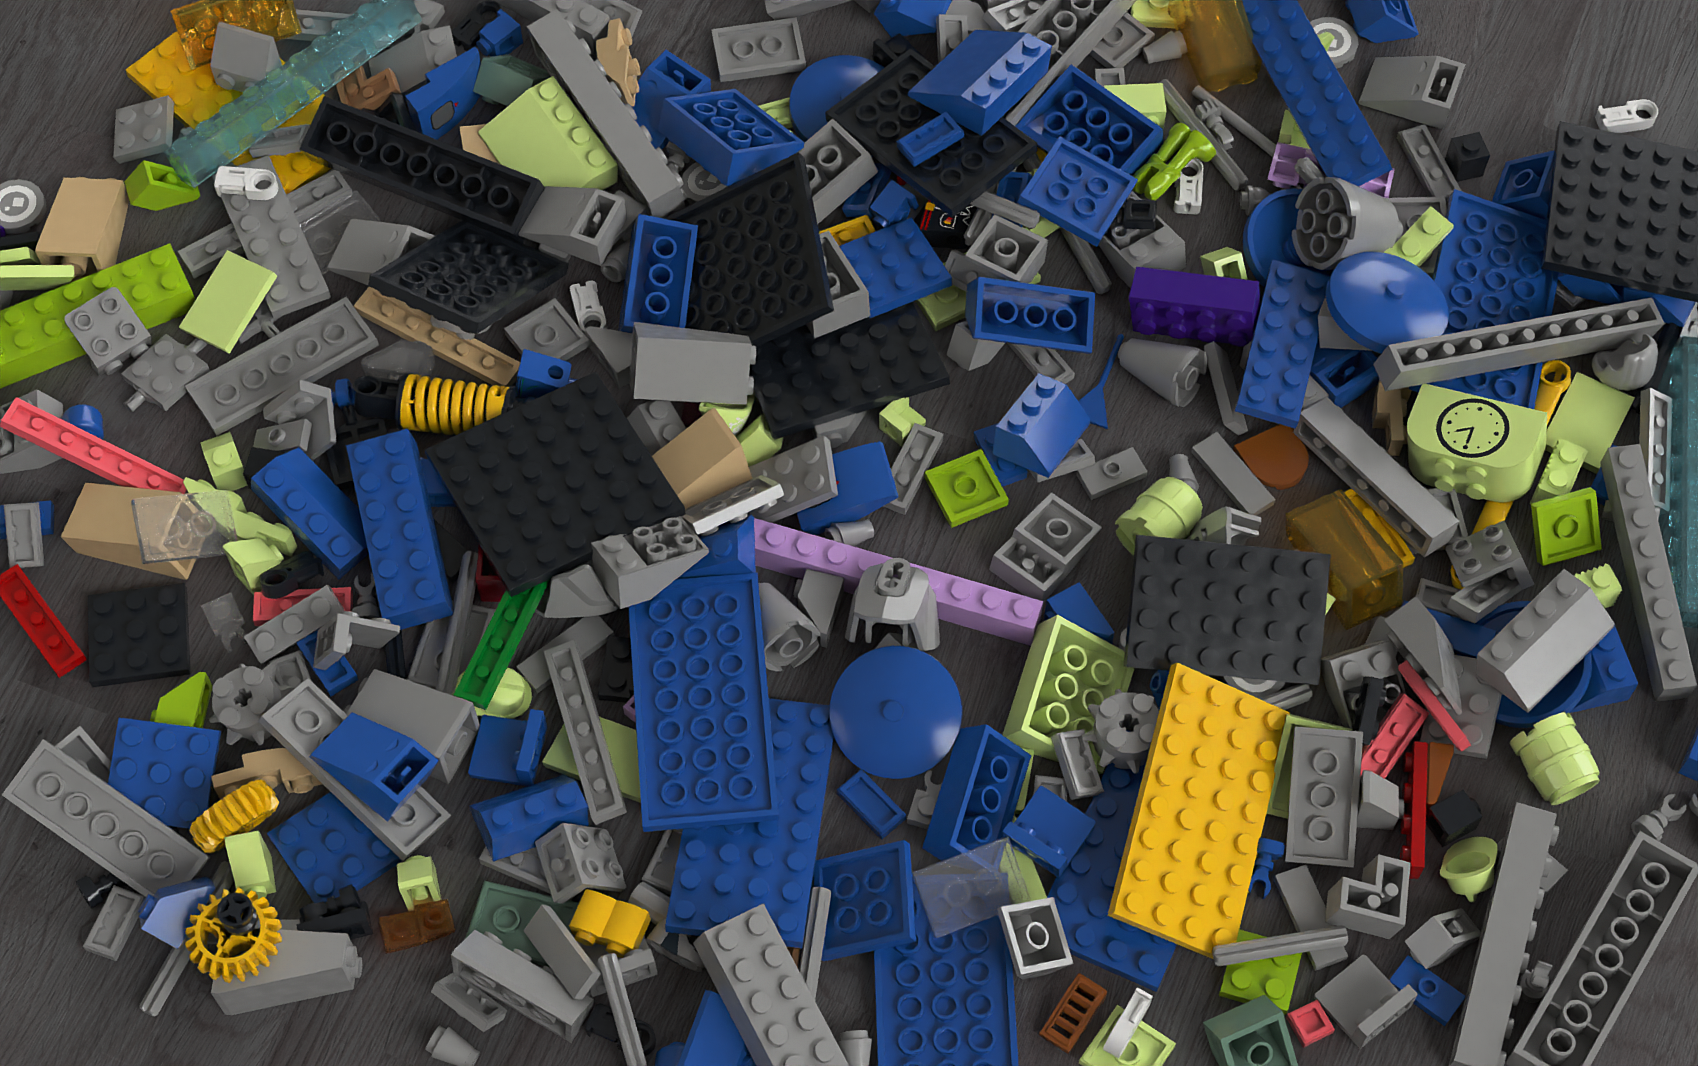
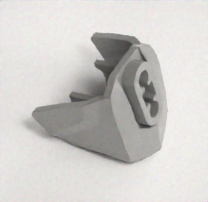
[1186,506,1261,545]
[845,558,940,651]
[535,559,619,618]

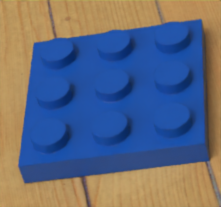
[1017,136,1138,247]
[839,217,952,318]
[108,718,221,829]
[267,792,402,903]
[814,840,916,961]

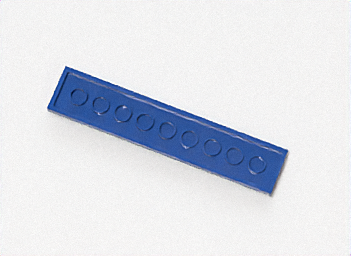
[1228,0,1393,186]

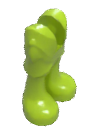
[1133,123,1216,200]

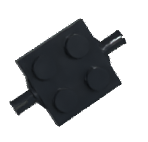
[326,405,388,490]

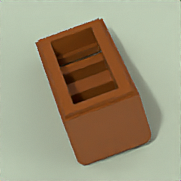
[1426,742,1454,814]
[1039,973,1107,1054]

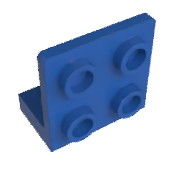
[468,709,547,786]
[1002,786,1096,878]

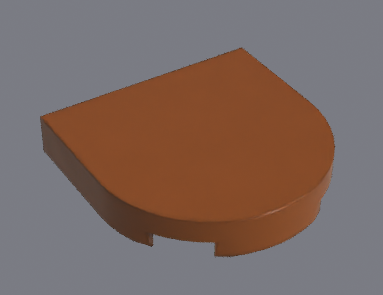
[1233,424,1309,490]

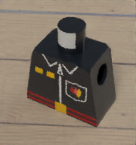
[919,200,977,249]

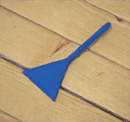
[1079,334,1124,429]

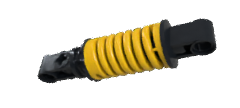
[353,372,537,435]

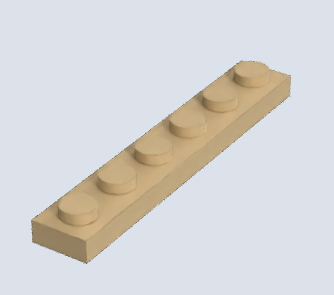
[353,287,520,387]

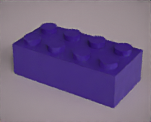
[1129,266,1260,347]

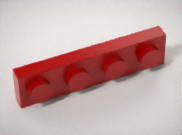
[0,564,87,678]
[1400,741,1428,879]

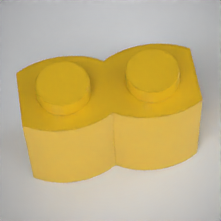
[569,889,651,958]

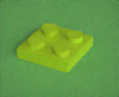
[924,449,1009,528]
[1531,487,1602,566]
[1219,929,1302,1015]

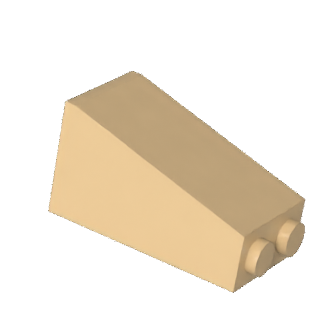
[35,177,129,283]
[652,408,752,509]
[61,483,211,580]

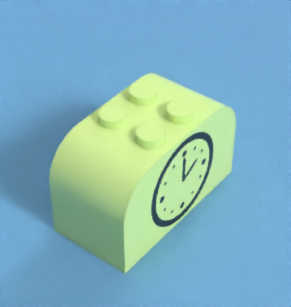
[1407,384,1547,502]

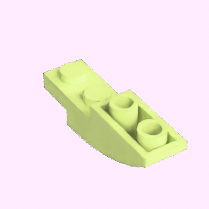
[1384,206,1454,267]
[183,477,297,556]

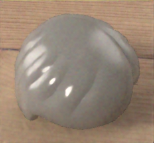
[1592,334,1658,391]

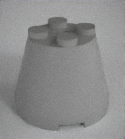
[1292,177,1403,270]

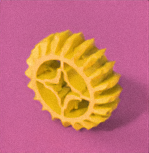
[189,779,279,853]
[185,887,282,984]

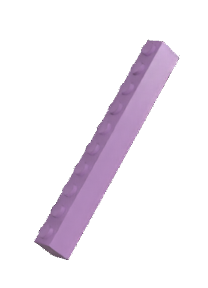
[754,518,1043,646]

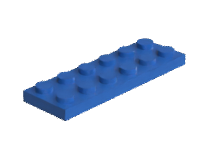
[1235,260,1330,429]

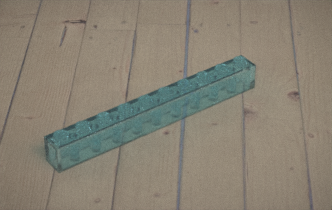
[164,0,422,188]
[1668,336,1698,628]

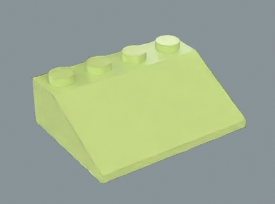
[478,76,618,190]
[1003,615,1134,775]

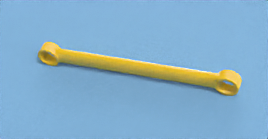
[1450,360,1571,590]

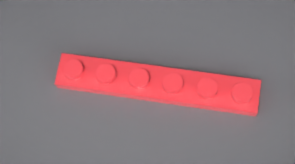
[0,397,187,496]

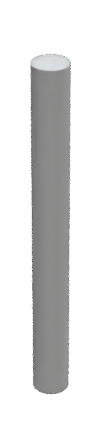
[1192,85,1276,157]

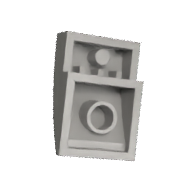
[989,492,1102,602]

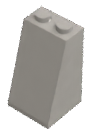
[629,322,756,405]
[343,669,480,784]
[211,928,362,1015]

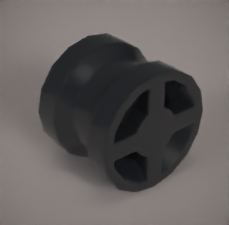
[217,893,258,936]

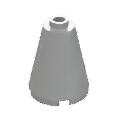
[1118,338,1208,407]
[758,583,821,671]

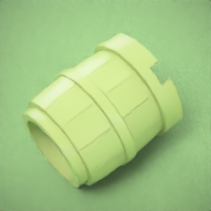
[1115,477,1203,555]
[1510,712,1600,805]

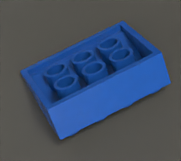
[908,30,1052,136]
[1015,64,1164,176]
[658,89,805,186]

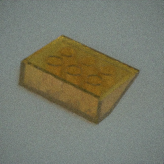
[170,0,302,70]

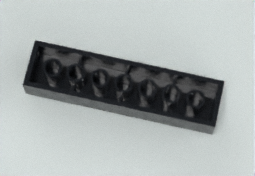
[299,96,545,244]

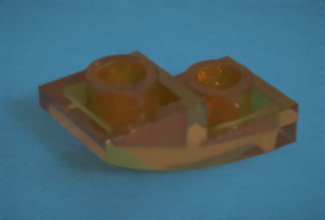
[378,899,455,954]

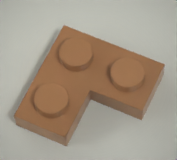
[332,60,402,110]

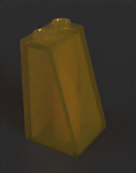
[1167,0,1262,92]
[1286,489,1403,630]

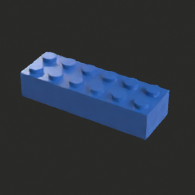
[346,429,454,630]

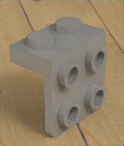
[64,287,151,376]

